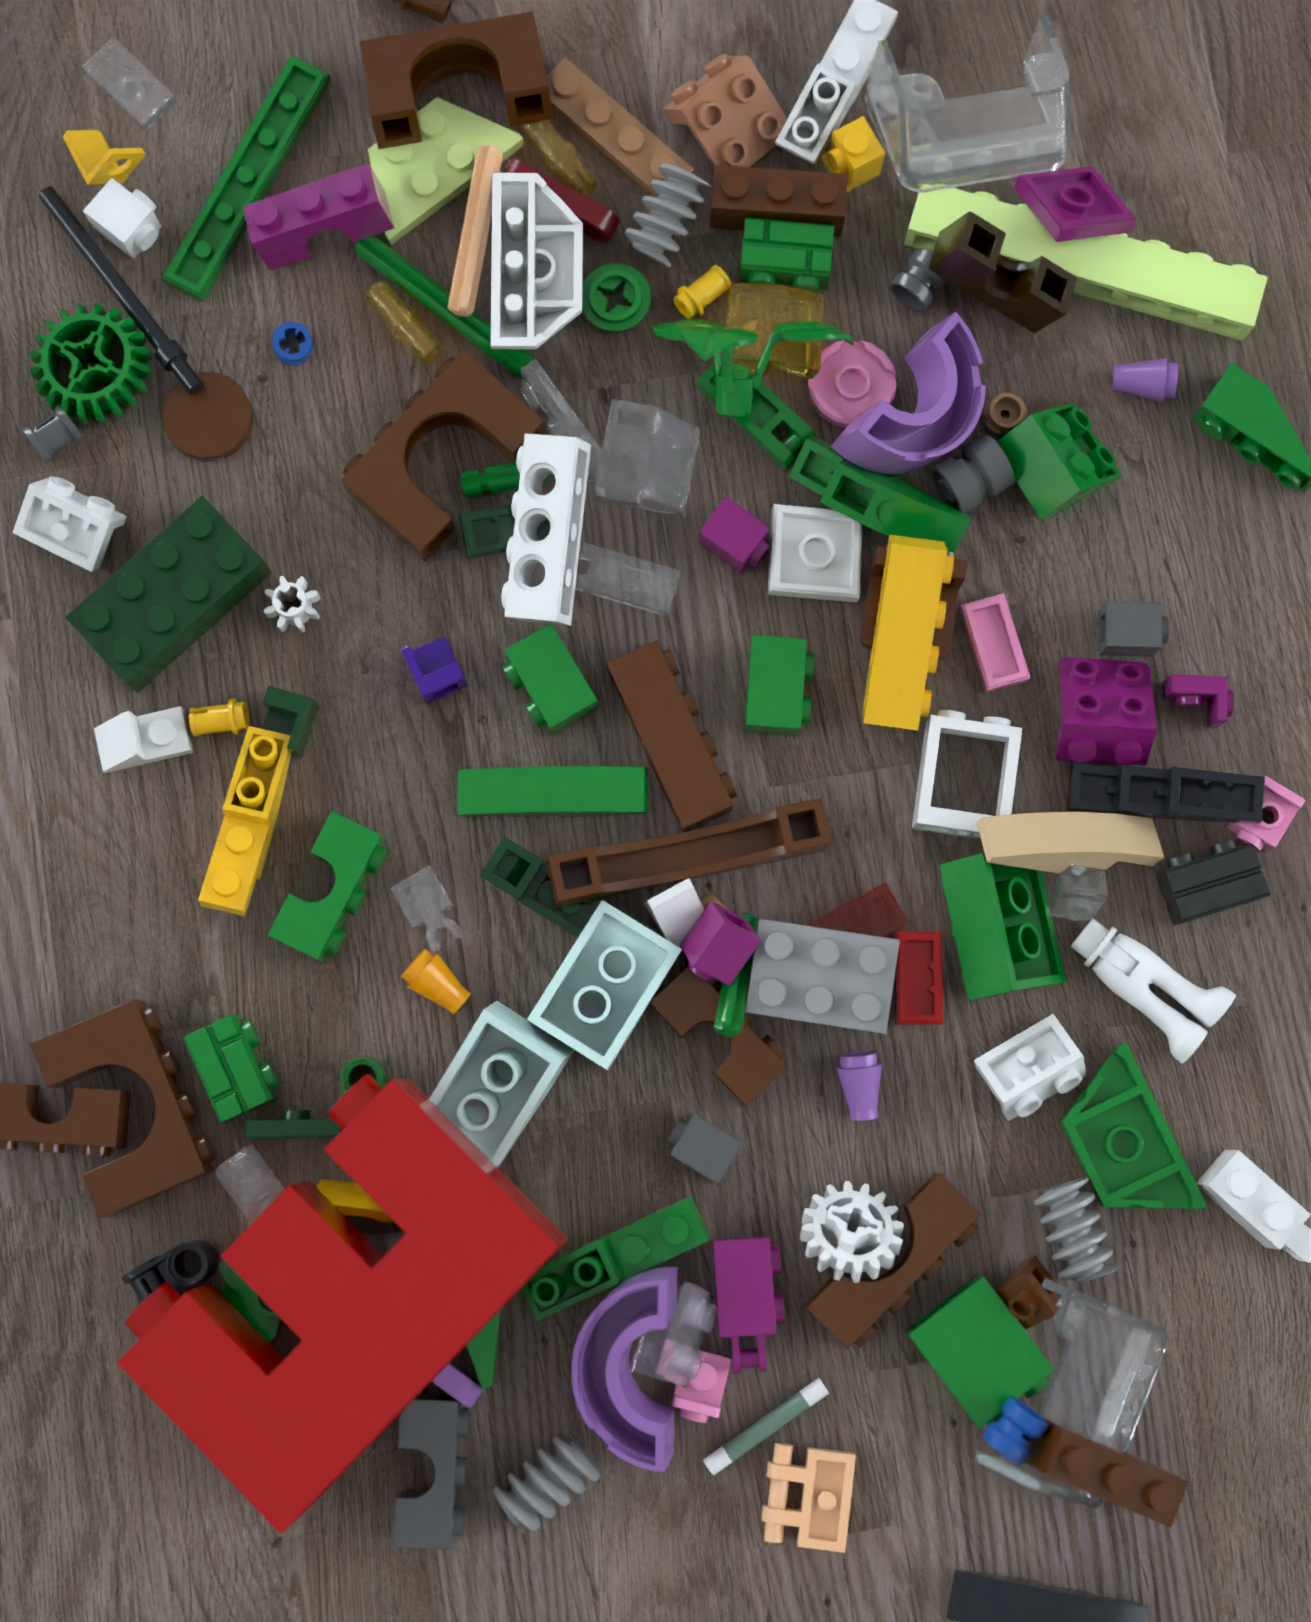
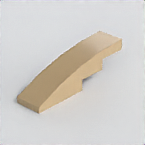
[977,812,1164,873]

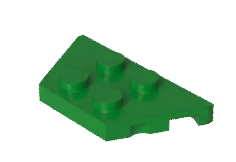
[1059,1042,1208,1210]

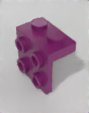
[1054,657,1157,766]

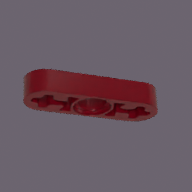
[502,159,620,243]

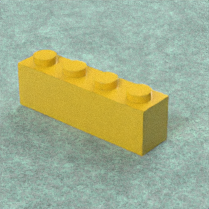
[862,534,954,731]

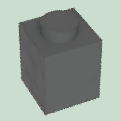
[1098,601,1169,657]
[667,1114,743,1184]

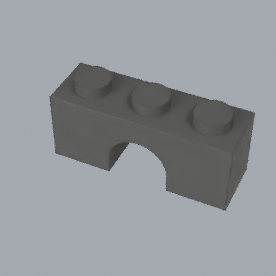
[393,1395,470,1550]

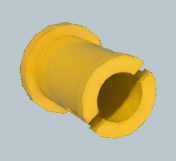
[674,265,732,319]
[188,698,250,737]

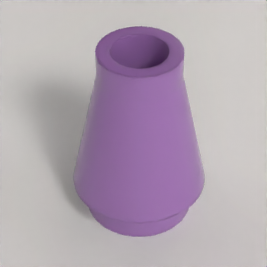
[1112,358,1178,402]
[836,1051,882,1121]

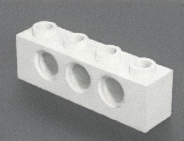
[501,434,591,626]

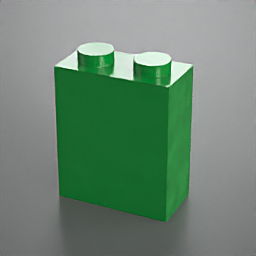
[904,1274,1054,1429]

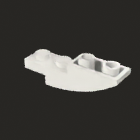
[775,0,898,164]

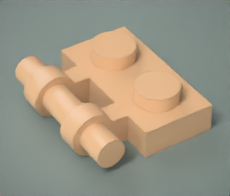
[761,1443,856,1553]

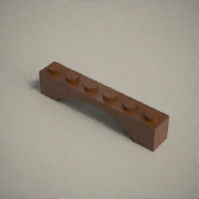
[546,798,832,908]

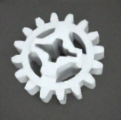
[800,1181,904,1283]

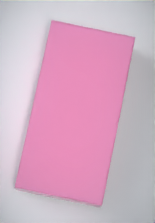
[959,593,1031,693]

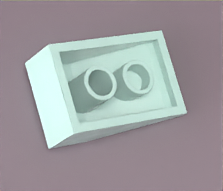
[527,900,682,1070]
[429,1001,574,1168]

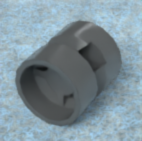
[930,435,1015,514]

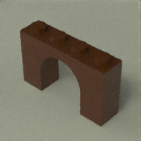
[359,11,553,149]
[341,350,546,562]
[30,999,215,1219]

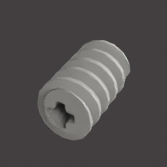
[625,163,712,268]
[1033,1177,1119,1282]
[492,1432,601,1533]

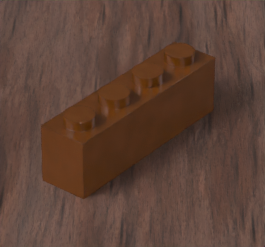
[606,640,737,832]

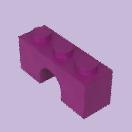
[243,163,394,270]

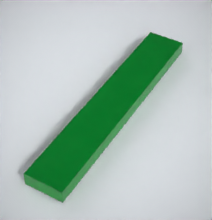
[162,55,331,303]

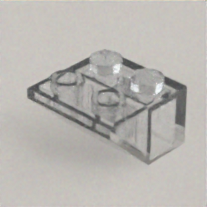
[595,399,701,516]

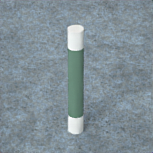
[703,1378,829,1476]

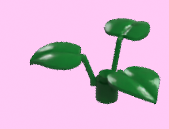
[652,319,854,416]

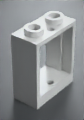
[912,710,1022,839]

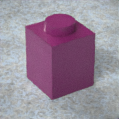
[698,497,771,574]
[680,901,761,986]

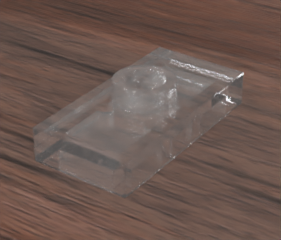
[82,37,177,131]

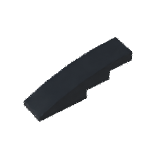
[1066,763,1265,824]
[946,1569,1148,1622]

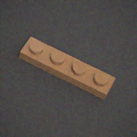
[547,57,695,197]

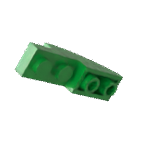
[789,435,972,553]
[522,1196,711,1321]

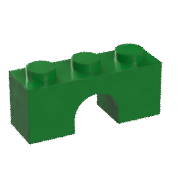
[268,811,388,963]

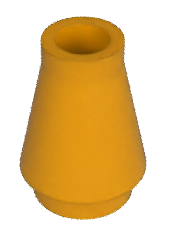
[401,948,471,1014]

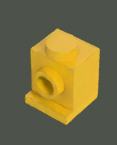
[821,116,885,192]

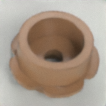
[983,393,1028,435]

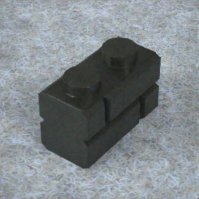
[1157,839,1270,926]

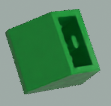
[997,402,1122,520]

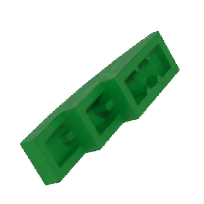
[457,766,648,818]

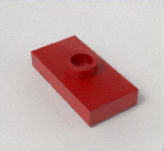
[894,931,943,1025]

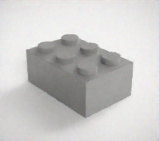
[745,919,900,1034]

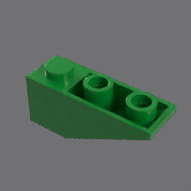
[1192,363,1311,492]

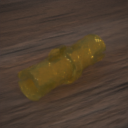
[523,120,598,196]
[364,280,444,365]

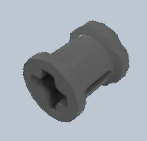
[22,405,84,463]

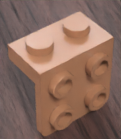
[663,54,787,167]

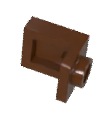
[996,1255,1064,1330]

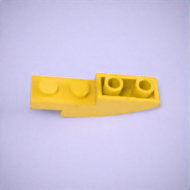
[198,726,291,916]

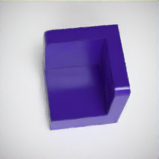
[400,637,468,704]

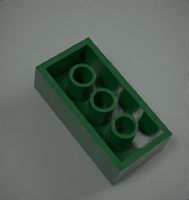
[65,495,272,694]

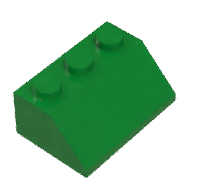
[939,852,1066,1001]

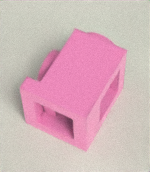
[1227,776,1306,852]

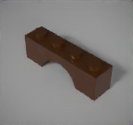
[804,1173,981,1349]

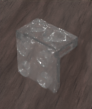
[630,1282,717,1389]

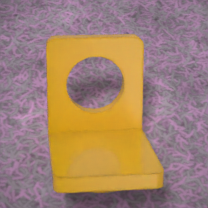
[63,130,146,185]

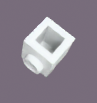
[83,178,162,259]

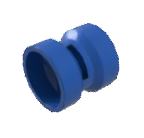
[982,1396,1050,1465]

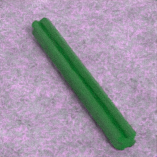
[354,235,537,380]

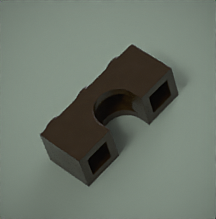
[928,211,1077,333]

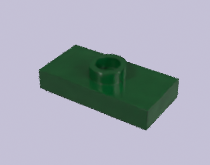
[458,504,551,559]
[246,1110,342,1140]

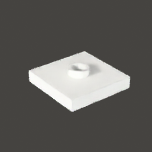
[768,504,862,603]

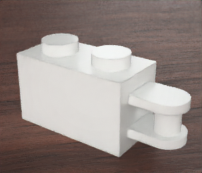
[1196,1150,1311,1263]

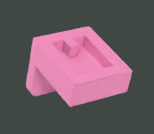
[672,1345,732,1423]

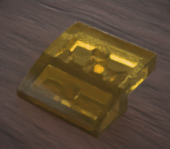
[726,283,824,379]

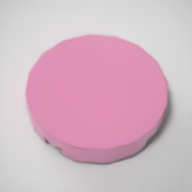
[808,340,897,428]

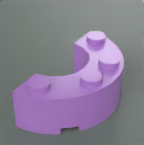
[831,312,986,474]
[571,1267,677,1472]

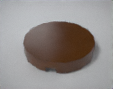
[162,371,253,462]

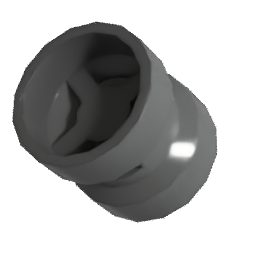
[889,249,947,312]

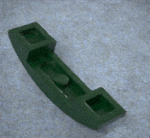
[480,836,662,938]

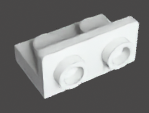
[12,476,126,572]
[974,1014,1086,1121]

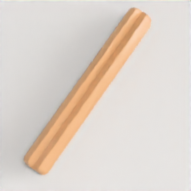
[448,145,503,316]

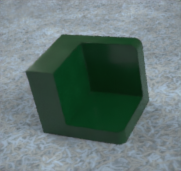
[262,685,318,758]

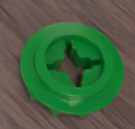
[582,263,651,335]

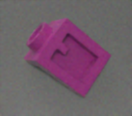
[1162,674,1234,728]

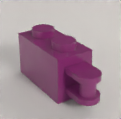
[712,1236,784,1374]

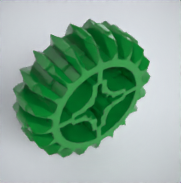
[29,302,153,425]

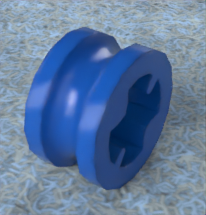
[272,321,313,366]

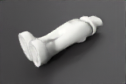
[1070,918,1236,1064]

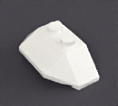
[491,173,583,349]

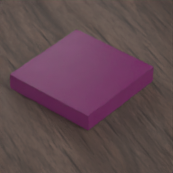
[1014,167,1137,242]

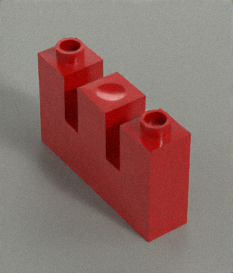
[117,1074,569,1534]

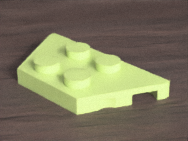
[368,97,524,246]

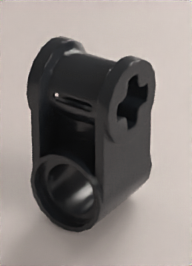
[122,1240,218,1303]

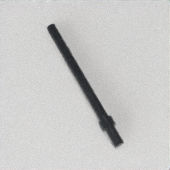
[38,187,204,395]

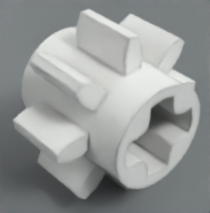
[264,576,321,633]

